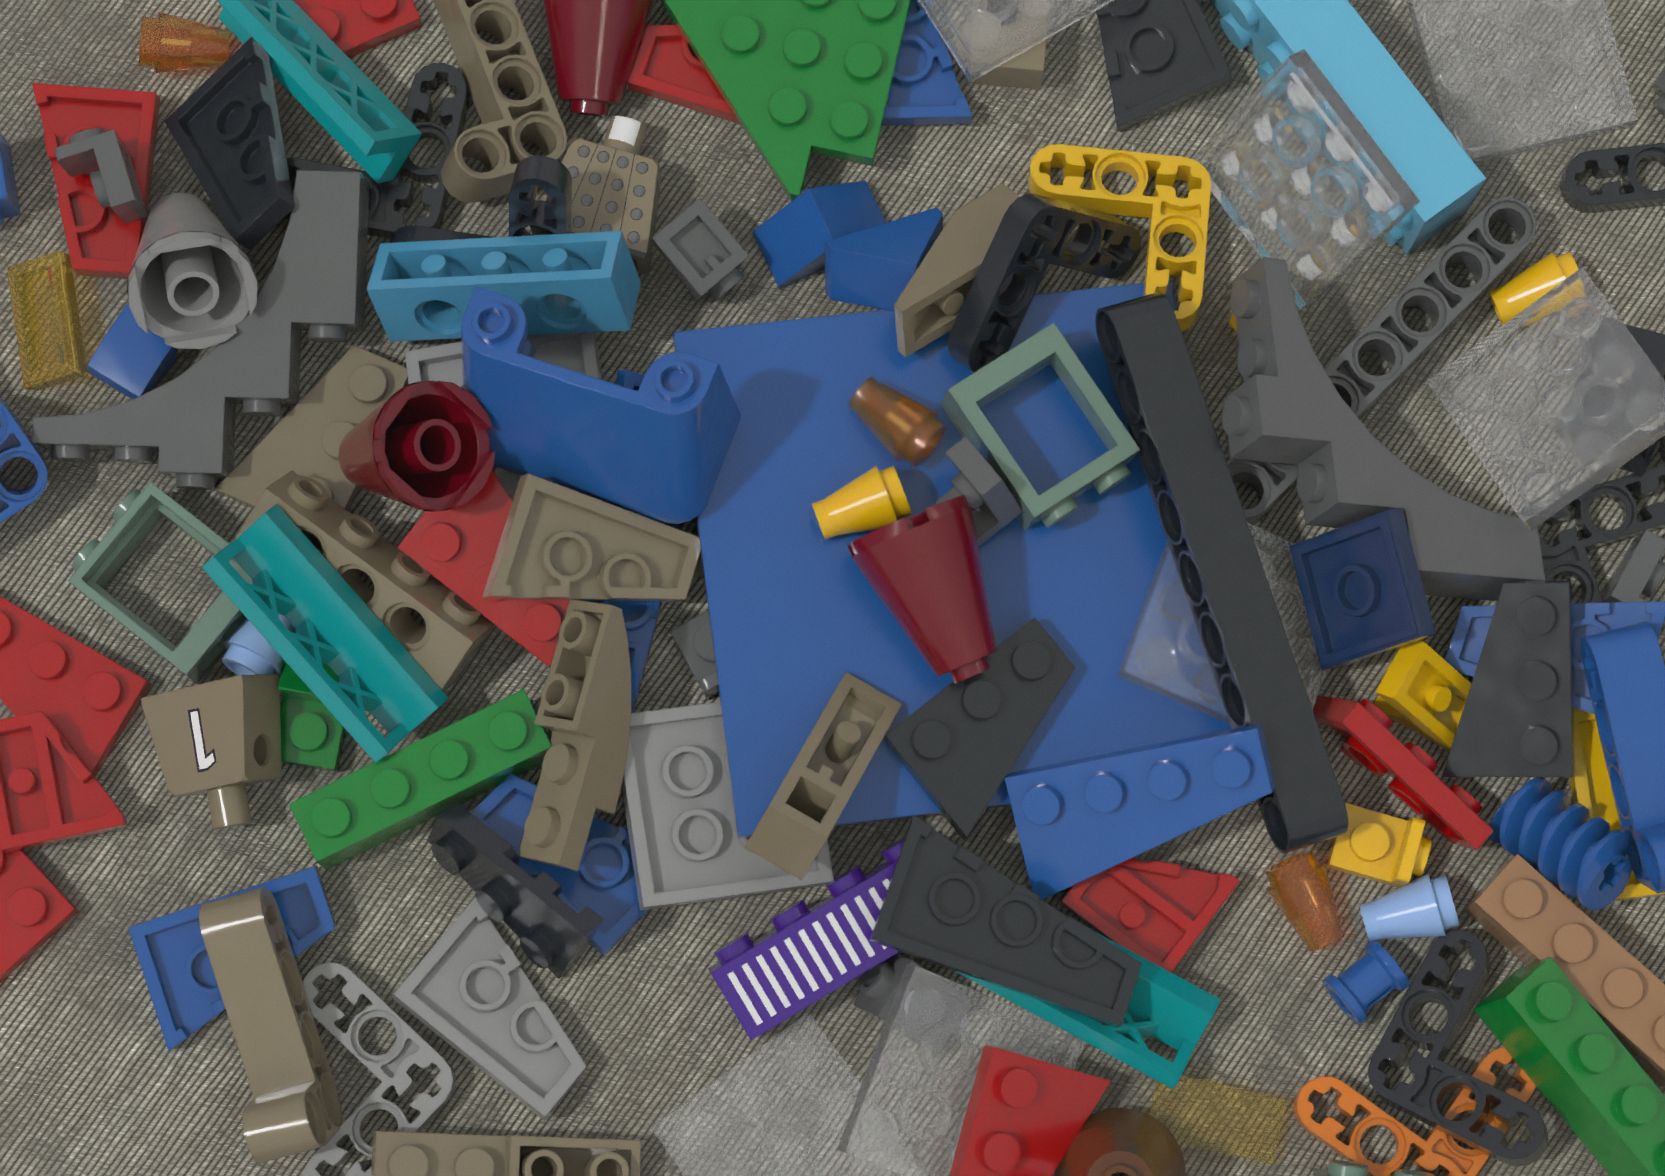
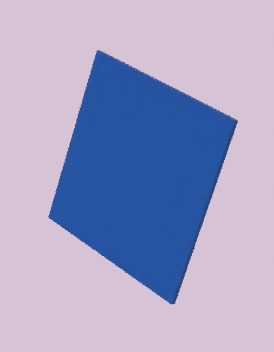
[673,280,1232,838]

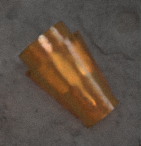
[139,11,230,74]
[849,377,946,467]
[1265,850,1345,952]

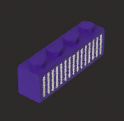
[708,837,905,1040]

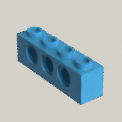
[367,231,641,342]

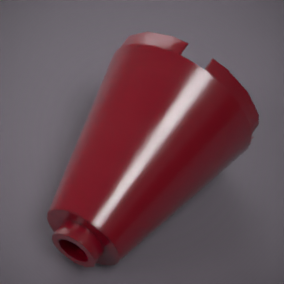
[544,0,653,116]
[339,381,495,512]
[847,495,997,684]

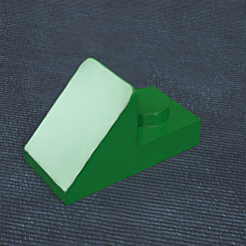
[277,663,346,772]

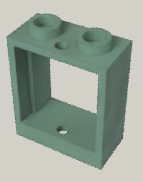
[940,323,1140,530]
[68,482,253,684]

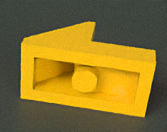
[1374,641,1471,751]

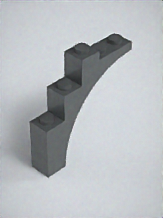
[32,170,369,490]
[1222,257,1545,601]

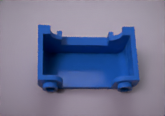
[461,286,741,524]

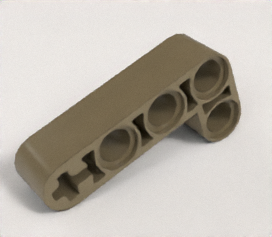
[434,0,567,203]
[199,887,342,1164]

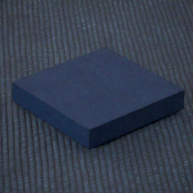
[1289,509,1436,670]

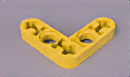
[1028,144,1211,332]

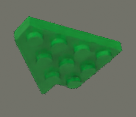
[661,0,912,201]

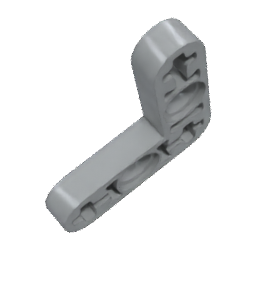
[303,962,456,1176]

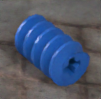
[1489,777,1632,910]

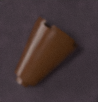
[1055,1107,1186,1176]

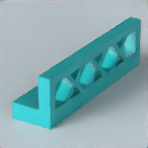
[217,0,422,183]
[202,504,449,763]
[956,917,1221,1090]

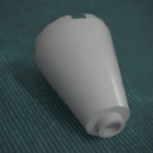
[127,192,258,349]

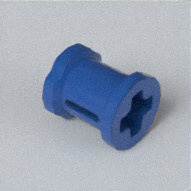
[1322,940,1410,1026]

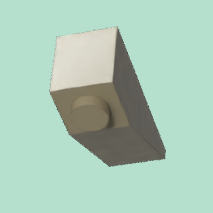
[894,183,1053,357]
[745,672,902,880]

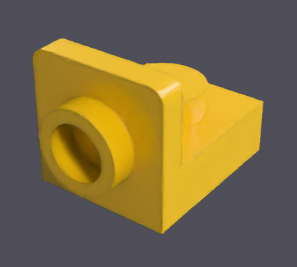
[1326,803,1432,888]

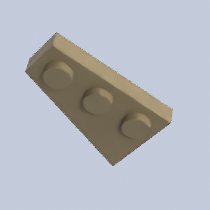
[215,345,409,537]
[482,473,701,602]

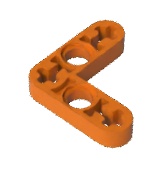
[1294,1047,1536,1176]

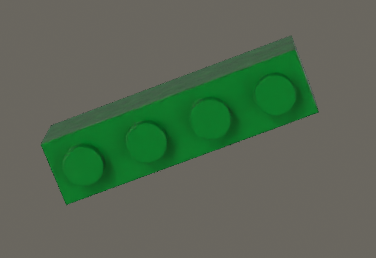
[289,689,552,870]
[1473,957,1665,1176]

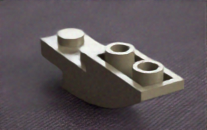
[517,599,631,871]
[371,1131,641,1176]

